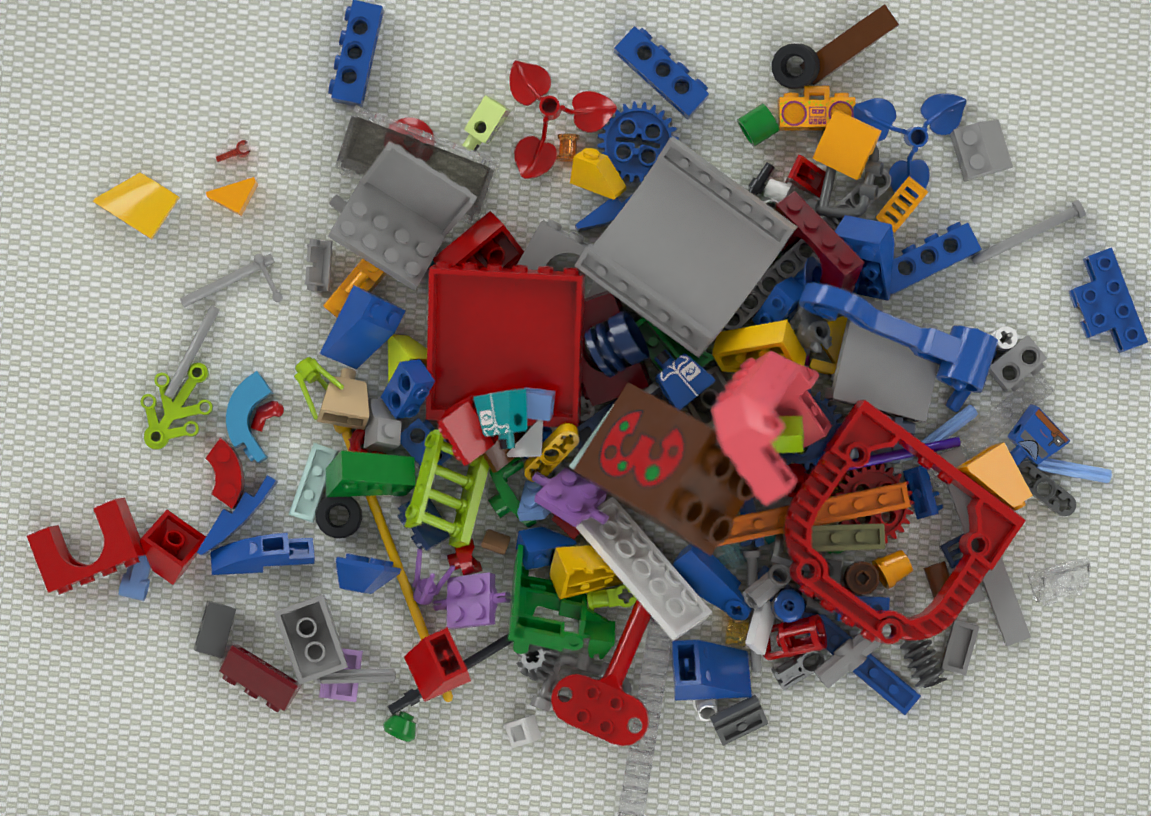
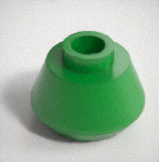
[383,710,416,742]

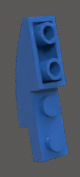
[210,533,315,575]

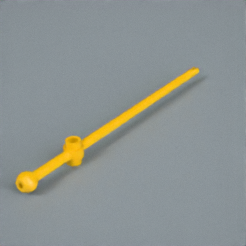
[333,425,453,702]

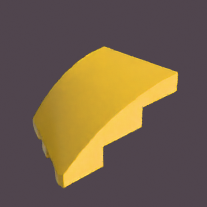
[92,173,180,240]

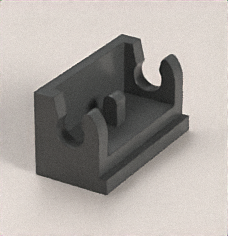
[194,600,236,658]

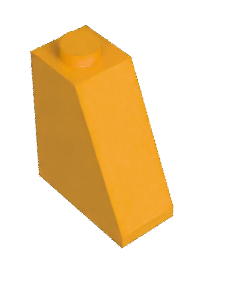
[956,442,1033,511]

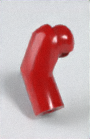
[250,401,284,432]

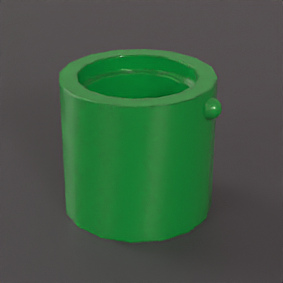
[737,103,780,147]

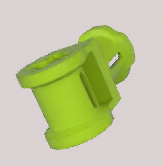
[587,583,637,611]

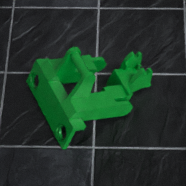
[508,544,616,659]

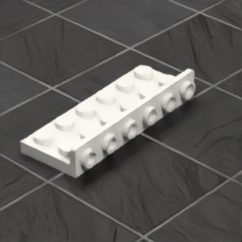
[576,497,712,641]

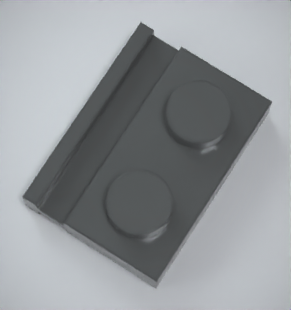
[710,694,769,746]

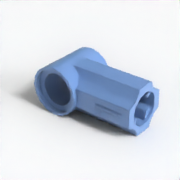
[119,555,151,601]

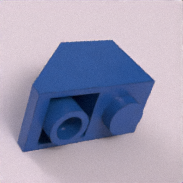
[516,526,577,570]

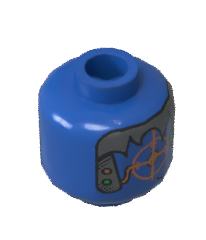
[771,589,805,623]

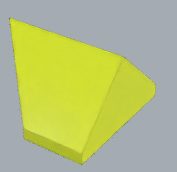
[388,334,427,383]

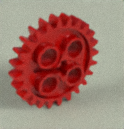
[832,463,914,544]

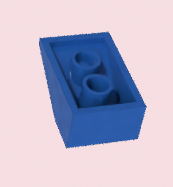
[319,285,406,369]

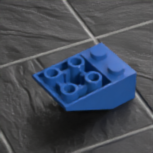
[835,215,895,301]
[672,640,752,701]

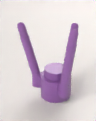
[412,549,455,605]

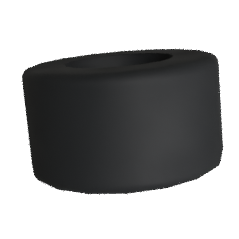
[772,43,820,89]
[316,496,362,538]

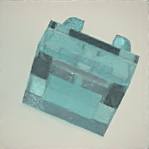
[717,543,747,569]

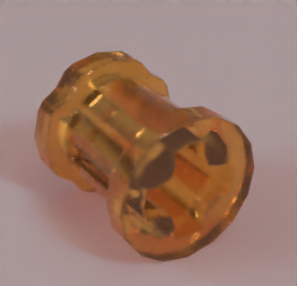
[556,134,580,162]

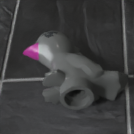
[793,302,832,366]

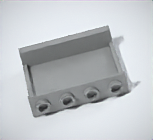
[824,312,938,422]

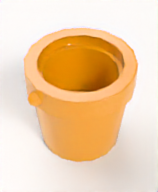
[872,550,913,590]

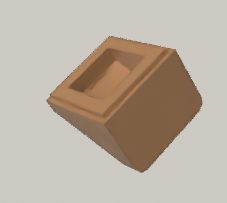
[481,529,511,555]

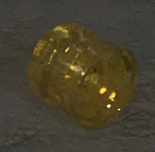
[725,619,749,647]

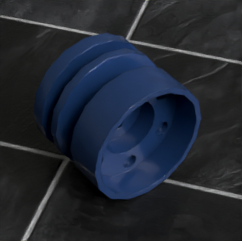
[585,310,650,378]

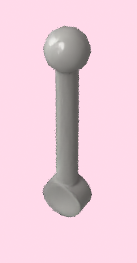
[254,254,283,302]

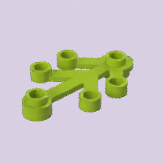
[140,362,213,450]

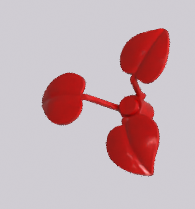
[509,60,617,179]

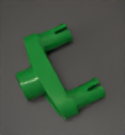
[488,457,537,528]

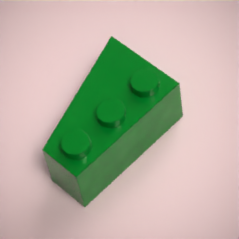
[326,451,416,497]

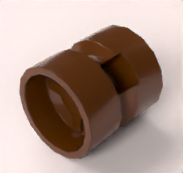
[843,562,880,595]

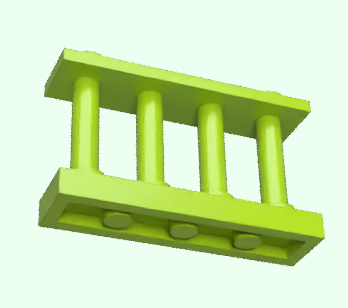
[405,429,489,548]

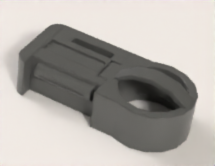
[771,650,825,690]

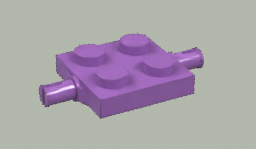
[532,467,609,527]
[433,572,511,629]

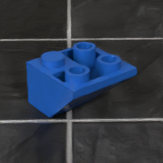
[336,553,401,594]

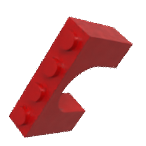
[27,497,145,595]

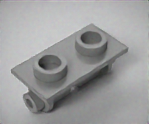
[304,239,333,292]

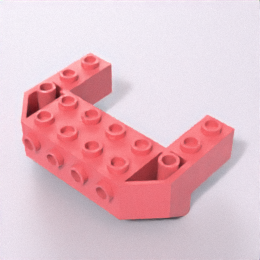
[712,351,832,505]

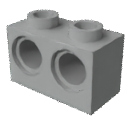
[989,335,1048,392]

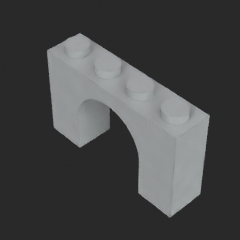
[517,219,607,298]

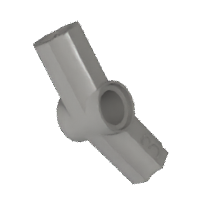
[742,562,791,610]

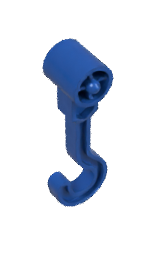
[799,283,998,393]

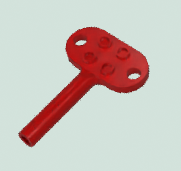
[551,599,651,746]

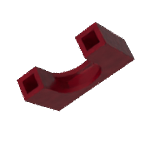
[775,191,864,293]
[582,290,652,407]

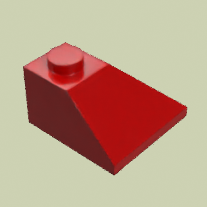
[140,510,206,585]

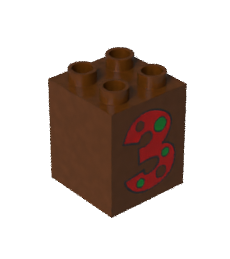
[574,382,754,556]

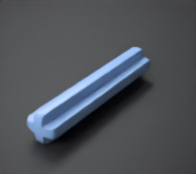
[921,405,978,444]
[1036,458,1112,483]

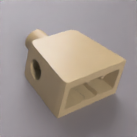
[317,368,369,430]

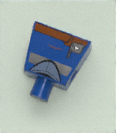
[1008,404,1070,466]

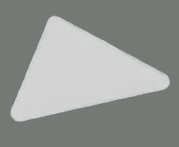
[507,420,543,457]

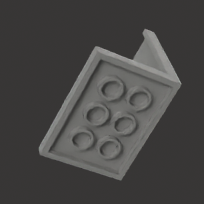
[327,141,477,290]

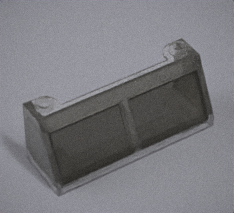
[335,105,500,225]

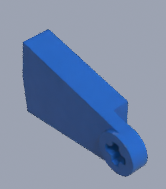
[671,544,752,621]

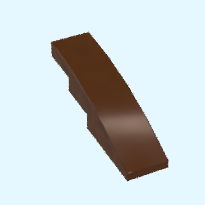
[799,4,899,86]

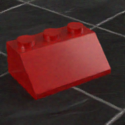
[433,211,524,269]

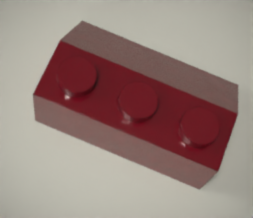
[219,644,302,712]

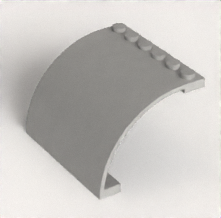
[574,136,797,357]

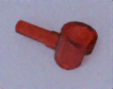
[216,140,251,162]

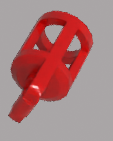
[763,614,827,660]

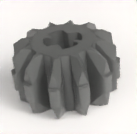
[516,644,561,681]

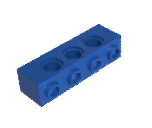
[328,0,384,108]
[614,26,709,120]
[890,222,982,296]

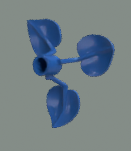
[853,93,967,205]

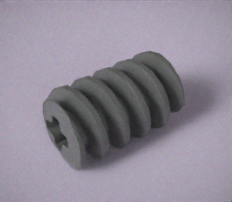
[900,639,947,688]

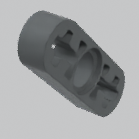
[1017,462,1076,516]

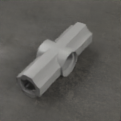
[814,632,886,688]

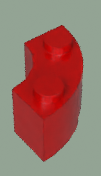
[205,438,245,509]

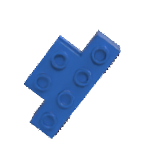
[1068,247,1148,353]

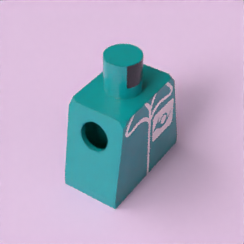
[474,389,527,450]

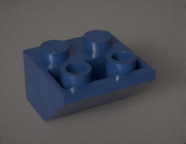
[397,498,450,552]

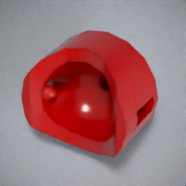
[447,538,483,576]

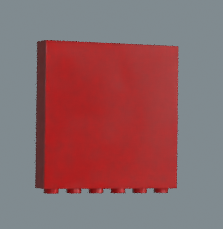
[426,261,586,428]

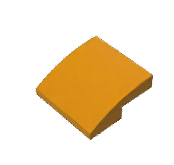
[812,110,882,180]

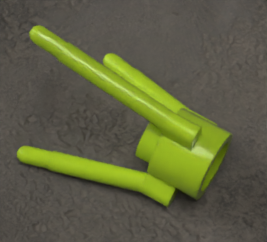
[294,357,344,420]

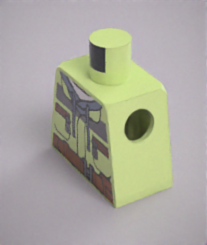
[462,95,511,154]

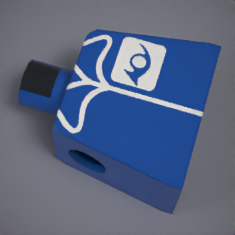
[654,349,716,411]

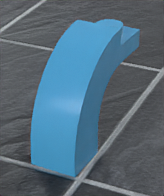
[226,371,274,464]

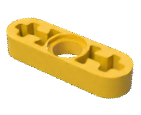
[524,423,579,482]

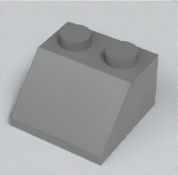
[950,119,1013,182]

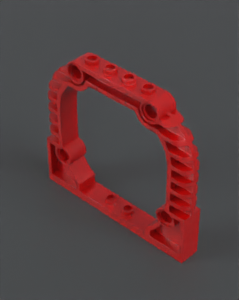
[784,400,1026,644]

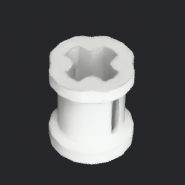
[991,326,1018,352]

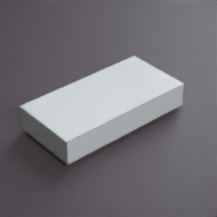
[745,601,775,655]

